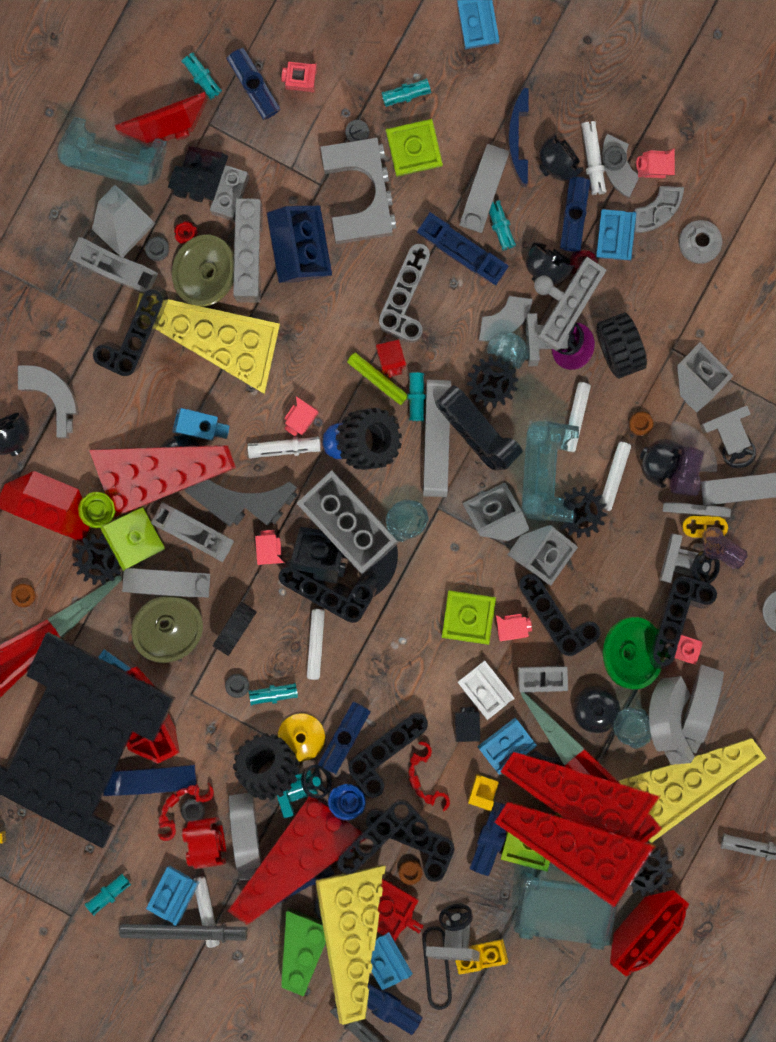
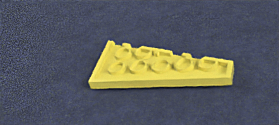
[135,293,280,394]
[619,738,766,843]
[316,865,386,1025]

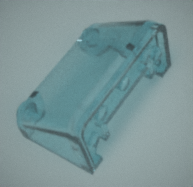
[58,117,167,186]
[522,421,579,523]
[514,873,618,950]

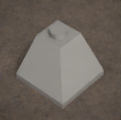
[92,185,155,258]
[677,342,733,412]
[462,483,530,541]
[508,525,578,586]

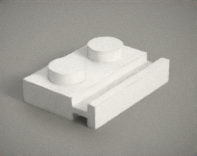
[458,660,515,720]

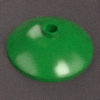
[603,617,664,689]

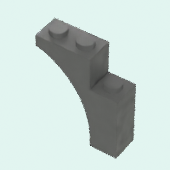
[184,479,298,527]

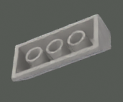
[297,470,399,574]

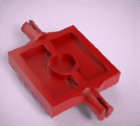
[377,878,424,942]

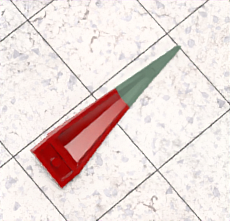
[0,576,122,698]
[521,692,662,843]

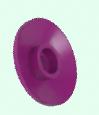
[552,323,595,370]

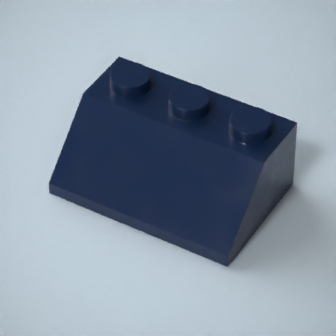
[267,205,333,283]

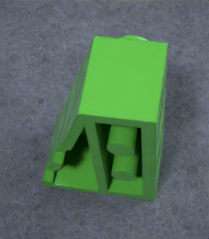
[281,907,326,997]

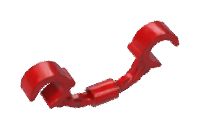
[408,741,450,811]
[158,783,214,841]

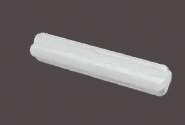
[563,382,591,452]
[600,442,631,511]
[307,609,325,680]
[193,876,220,948]

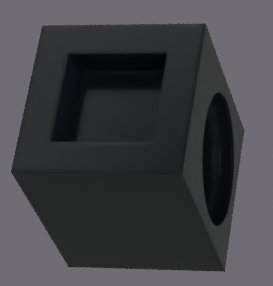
[455,707,480,742]

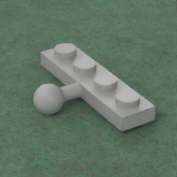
[534,257,606,351]

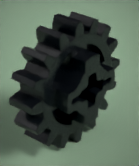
[466,356,519,408]
[555,486,608,538]
[72,534,122,585]
[630,843,673,896]

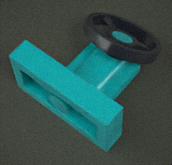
[277,764,332,818]

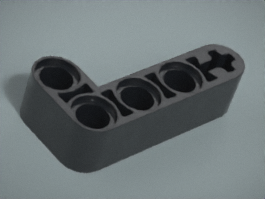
[93,287,168,376]
[435,385,523,470]
[278,559,378,623]
[518,574,601,656]
[649,576,717,669]
[348,712,428,798]
[338,799,429,874]
[366,808,455,882]

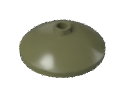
[172,235,235,306]
[131,595,203,663]

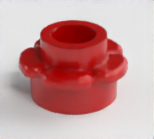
[174,221,198,244]

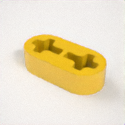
[681,516,728,538]

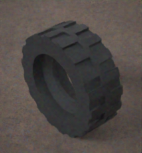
[212,602,257,656]

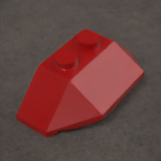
[115,92,208,149]
[0,471,90,543]
[126,666,180,764]
[610,890,689,977]

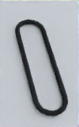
[422,926,452,1010]

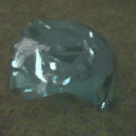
[487,332,529,369]
[386,500,429,542]
[613,708,652,749]

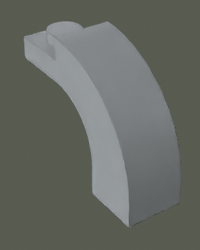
[459,144,510,233]
[69,237,158,293]
[18,366,79,439]
[151,502,234,562]
[122,568,210,598]
[681,665,724,753]
[649,676,695,765]
[229,793,262,880]

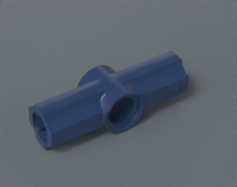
[226,47,281,121]
[560,177,590,252]
[318,701,371,774]
[469,801,507,876]
[367,983,423,1035]

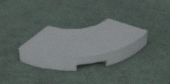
[602,134,639,198]
[634,186,684,233]
[479,296,533,341]
[663,502,731,517]

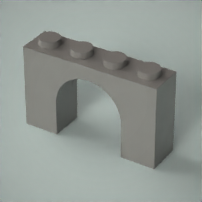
[321,138,396,244]
[234,199,263,303]

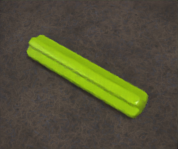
[347,353,407,405]

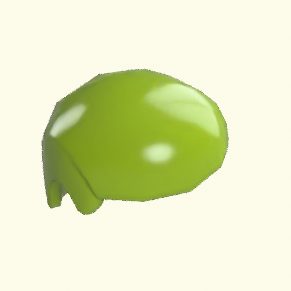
[78,492,115,528]

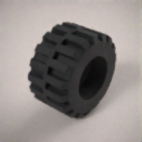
[596,312,647,379]
[336,408,402,470]
[233,733,300,800]

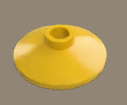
[277,713,325,761]

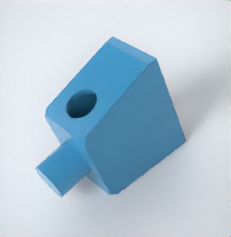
[172,408,230,441]

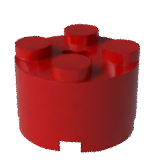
[182,817,226,869]

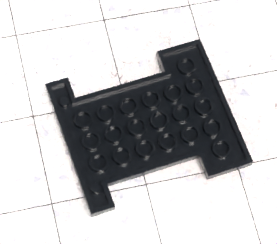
[0,632,175,848]

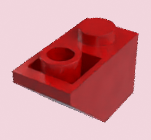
[376,339,406,378]

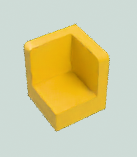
[467,774,499,811]

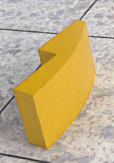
[455,939,509,975]

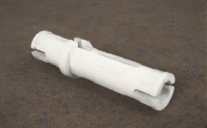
[581,121,607,195]
[248,436,321,459]

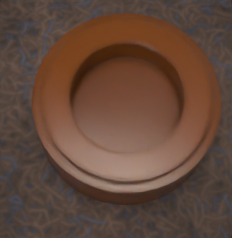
[629,412,653,436]
[11,584,36,608]
[399,860,423,885]

